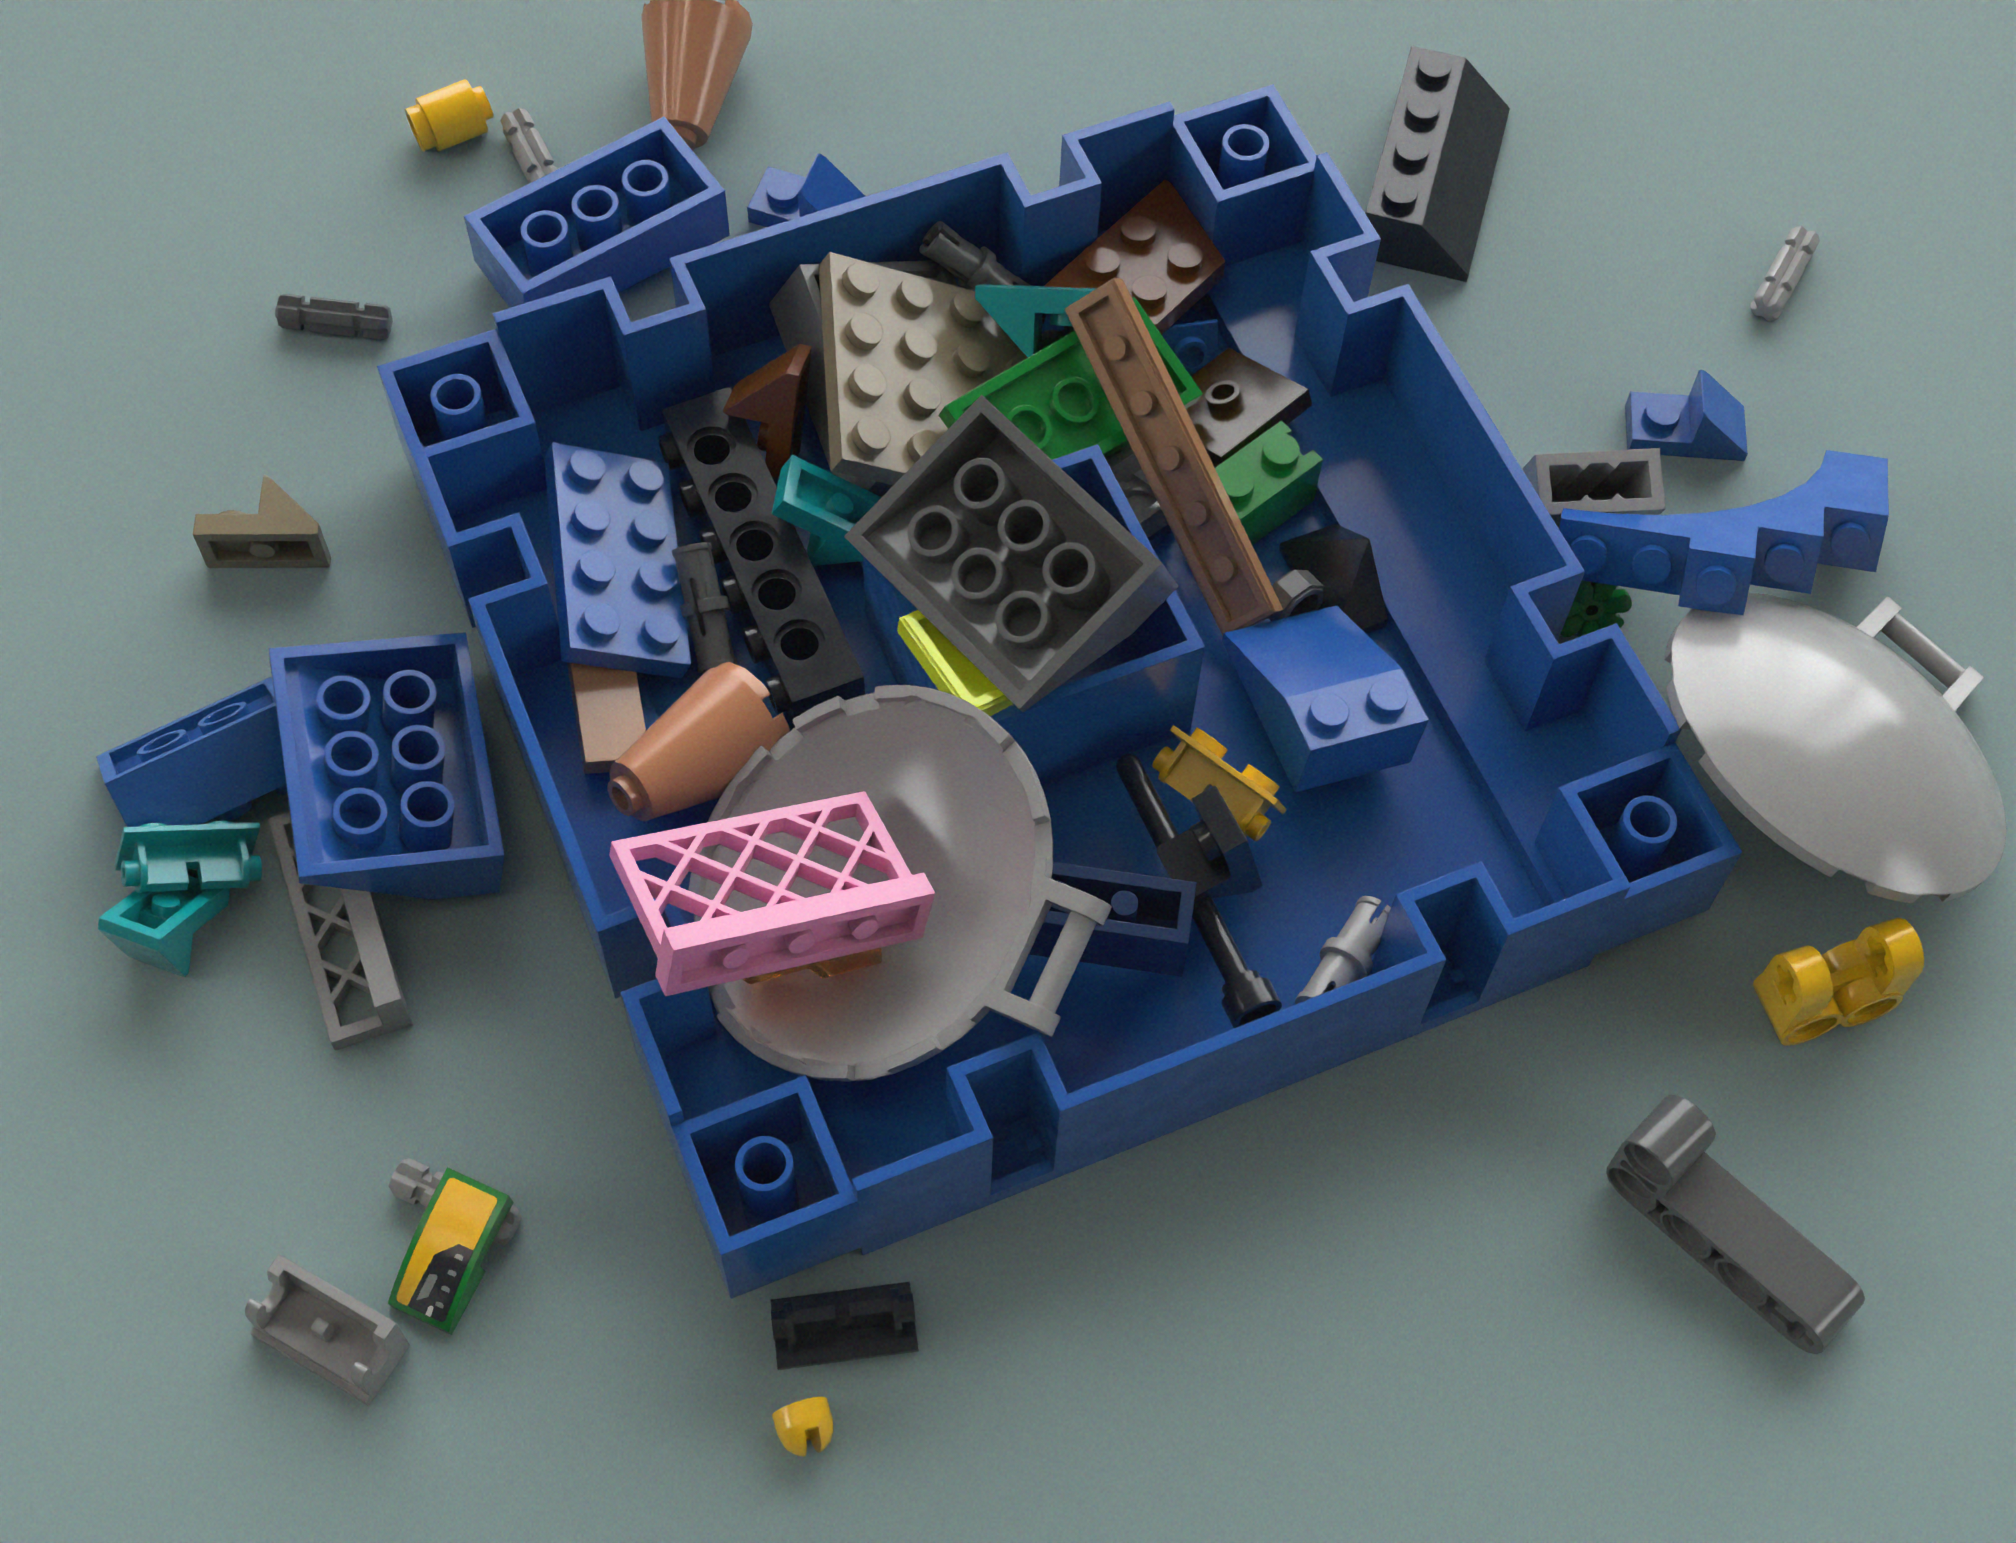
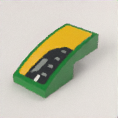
[387,1167,514,1335]

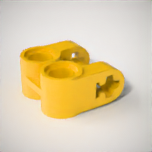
[1752,917,1924,1046]

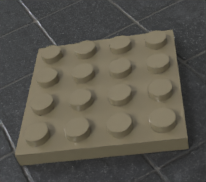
[819,252,1028,485]

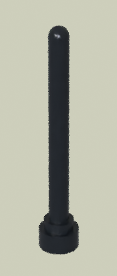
[1116,754,1282,1028]

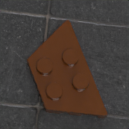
[1042,179,1225,335]

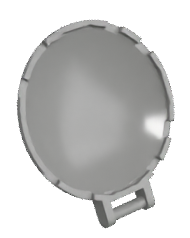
[1664,593,2007,903]
[688,685,1112,1082]

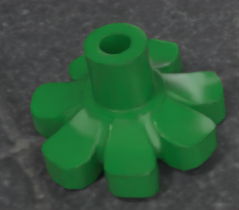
[1560,580,1632,637]

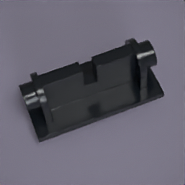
[770,1281,919,1370]

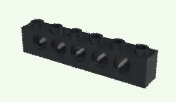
[657,387,865,728]

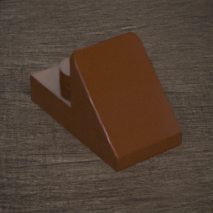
[723,344,812,478]

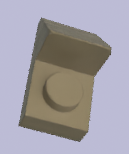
[193,475,331,568]

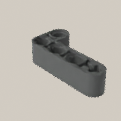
[1606,1095,1865,1354]

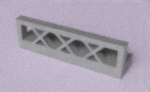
[268,811,413,1050]

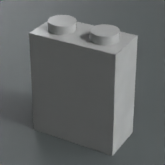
[1522,448,1666,528]

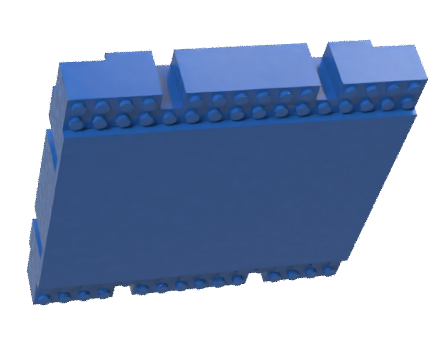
[377,84,1743,1299]

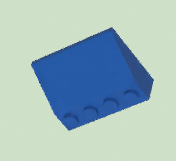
[269,632,505,900]

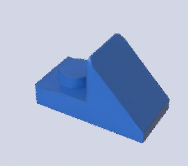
[747,153,866,227]
[1625,370,1748,461]

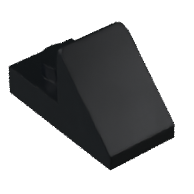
[1157,786,1263,901]

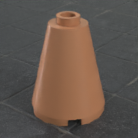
[641,0,753,151]
[607,662,790,821]

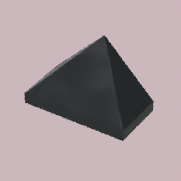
[1279,524,1388,633]

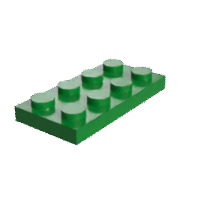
[939,297,1203,460]

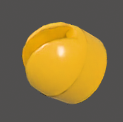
[772,1396,834,1456]

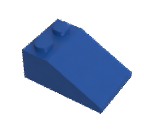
[1222,606,1429,793]

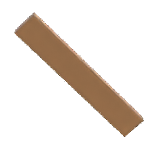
[1065,278,1283,636]

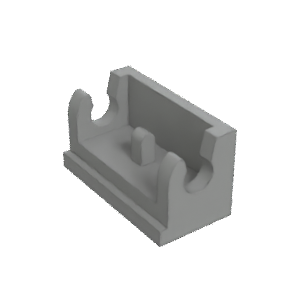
[245,1254,410,1406]

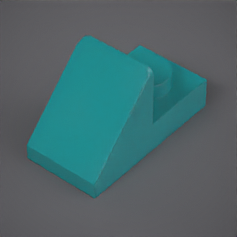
[975,284,1095,357]
[772,455,882,566]
[98,869,230,977]

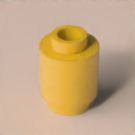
[405,79,494,152]

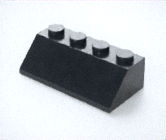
[1365,46,1510,282]

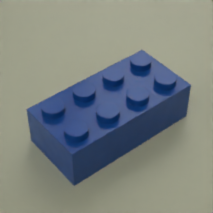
[464,117,730,308]

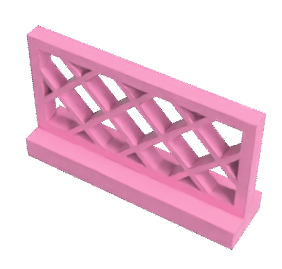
[609,791,935,996]

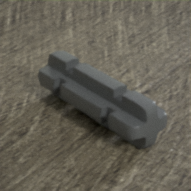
[275,294,393,340]

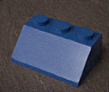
[96,676,287,827]

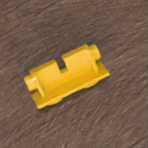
[1152,725,1287,842]

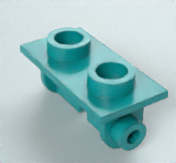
[114,821,262,893]

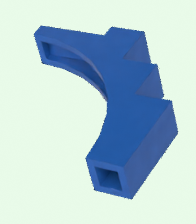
[1559,450,1889,615]

